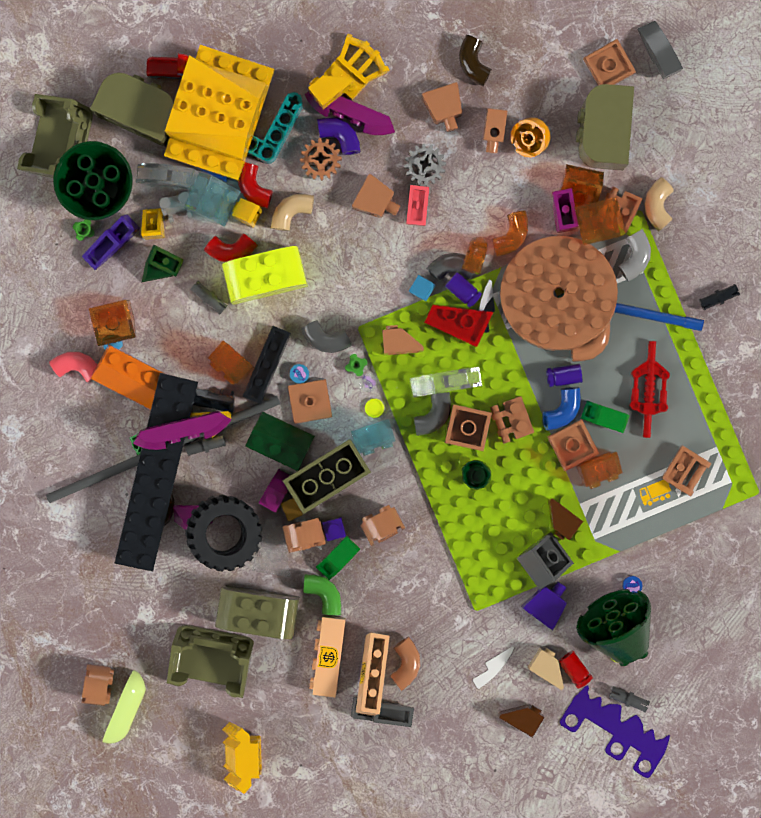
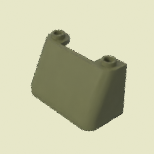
[17,94,93,178]
[167,625,254,698]

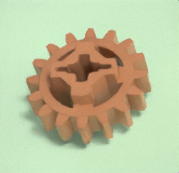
[300,138,342,181]

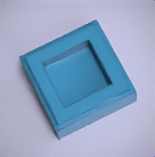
[409,275,436,302]

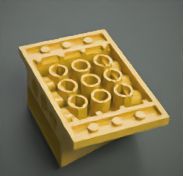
[164,45,274,181]

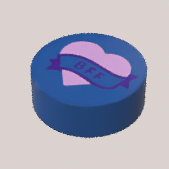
[622,576,643,593]

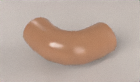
[571,323,610,362]
[390,636,420,691]

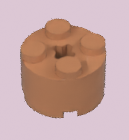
[360,505,405,546]
[282,517,326,553]
[81,664,114,706]

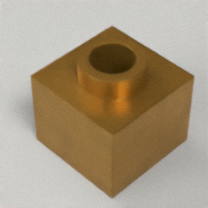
[281,498,303,522]

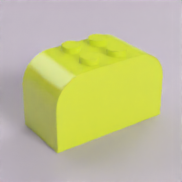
[222,246,308,305]

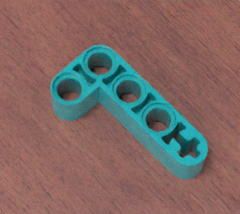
[247,92,303,164]

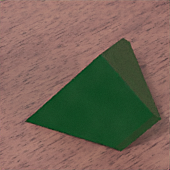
[141,245,184,283]

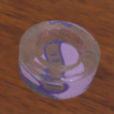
[359,373,378,392]

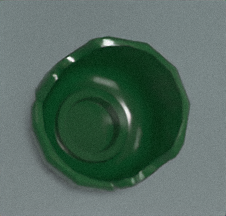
[462,460,491,490]

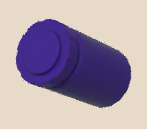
[445,272,482,308]
[546,364,583,387]

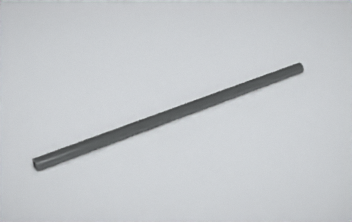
[46,395,281,503]

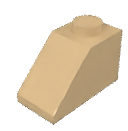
[528,647,564,690]

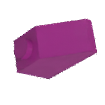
[552,188,579,233]
[259,469,291,512]

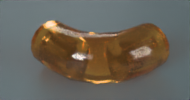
[492,211,528,257]
[461,236,488,275]

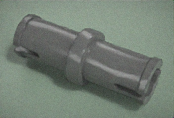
[190,281,228,315]
[185,434,226,456]
[609,686,650,713]

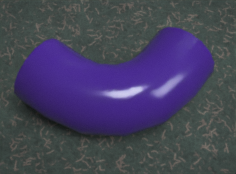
[317,118,361,155]

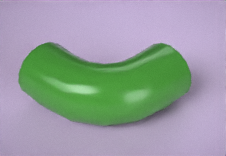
[304,574,342,615]

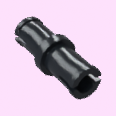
[699,284,740,311]

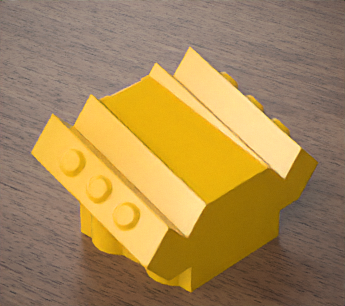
[222,722,262,794]

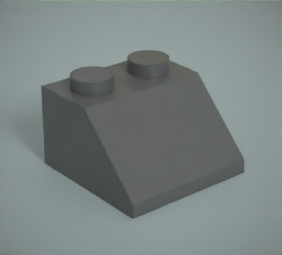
[517,532,574,590]

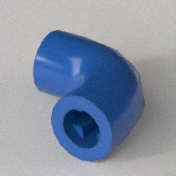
[542,387,581,430]

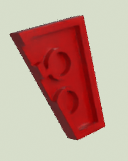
[424,305,493,348]

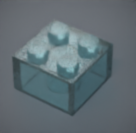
[184,172,241,227]
[351,419,396,456]

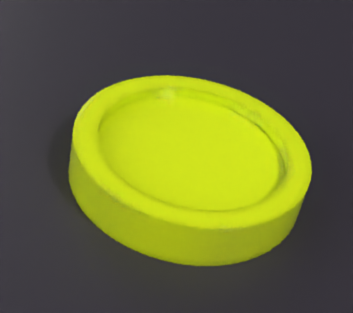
[365,399,384,418]

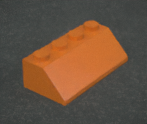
[90,344,165,410]

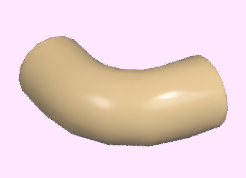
[644,177,674,232]
[271,194,314,231]

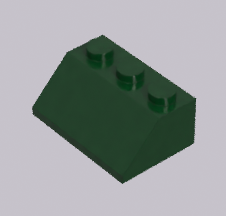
[245,412,315,471]

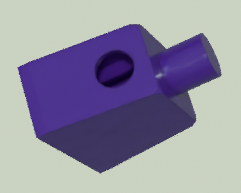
[521,581,567,631]

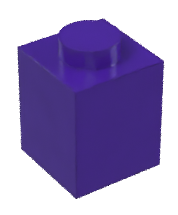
[322,517,346,541]

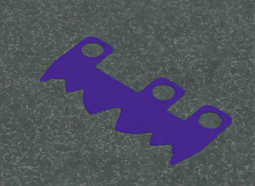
[560,685,670,778]

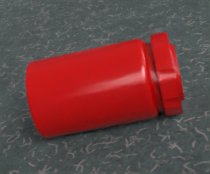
[558,651,593,689]

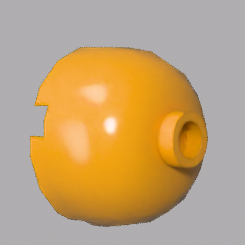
[511,117,550,158]

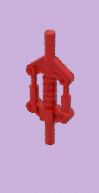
[629,341,670,438]

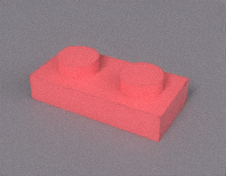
[406,185,429,226]

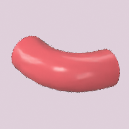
[49,352,98,383]

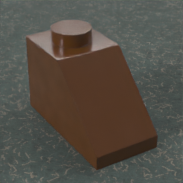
[548,497,584,540]
[498,705,544,738]

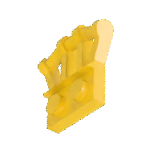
[324,33,390,101]

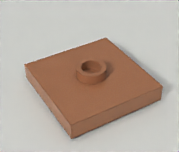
[583,39,636,86]
[288,379,332,424]
[547,419,599,471]

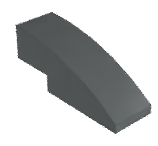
[637,21,683,80]
[351,697,414,727]

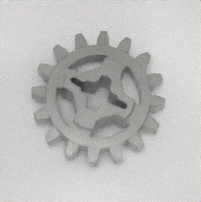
[404,144,446,187]

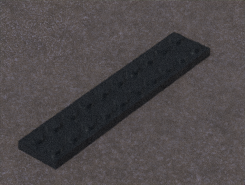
[114,373,198,572]

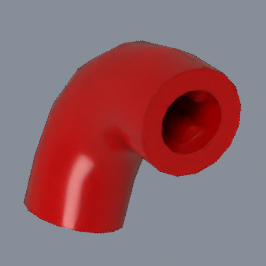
[237,162,273,209]
[204,233,258,263]

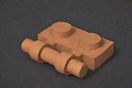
[596,187,643,234]
[490,396,534,444]

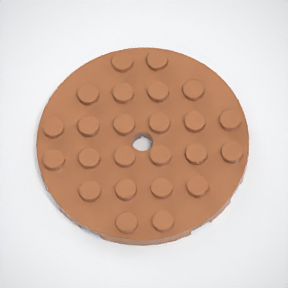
[500,236,618,351]

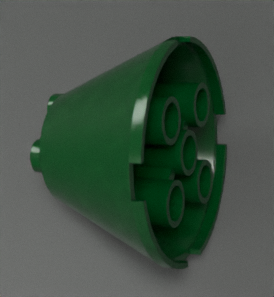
[53,141,133,220]
[576,589,651,666]

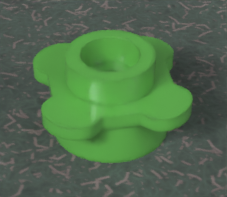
[73,219,95,241]
[345,354,368,376]

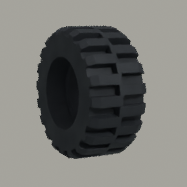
[185,495,263,572]

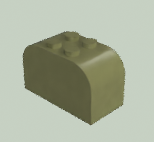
[90,73,174,148]
[576,84,634,171]
[283,439,371,514]
[215,585,300,639]

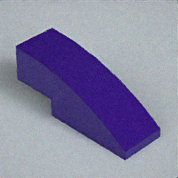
[82,214,141,270]

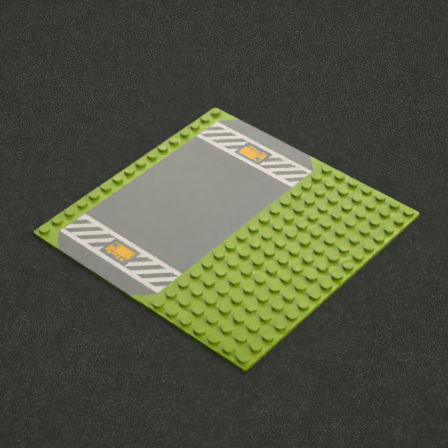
[358,210,759,611]

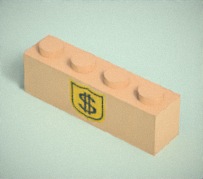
[309,615,346,698]
[356,633,390,716]

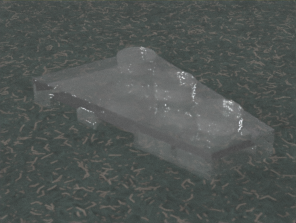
[252,513,291,577]

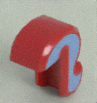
[146,53,189,79]

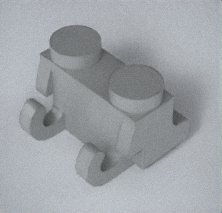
[159,190,193,223]

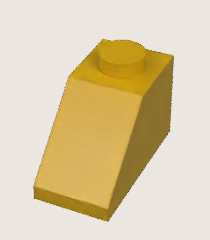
[308,75,354,109]
[231,198,263,228]

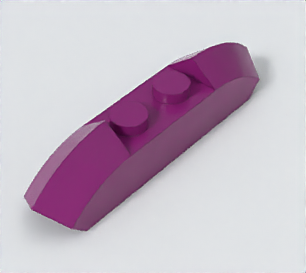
[304,91,395,135]
[133,411,232,450]

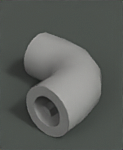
[618,229,651,282]

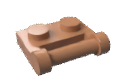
[661,445,711,497]

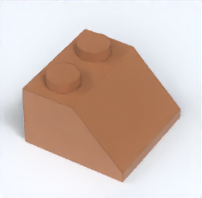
[382,325,424,355]

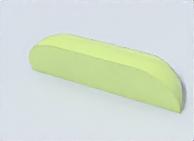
[103,670,146,744]

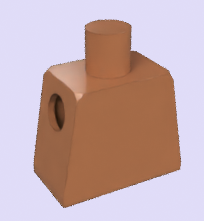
[422,82,462,132]
[483,108,507,153]
[352,174,401,218]

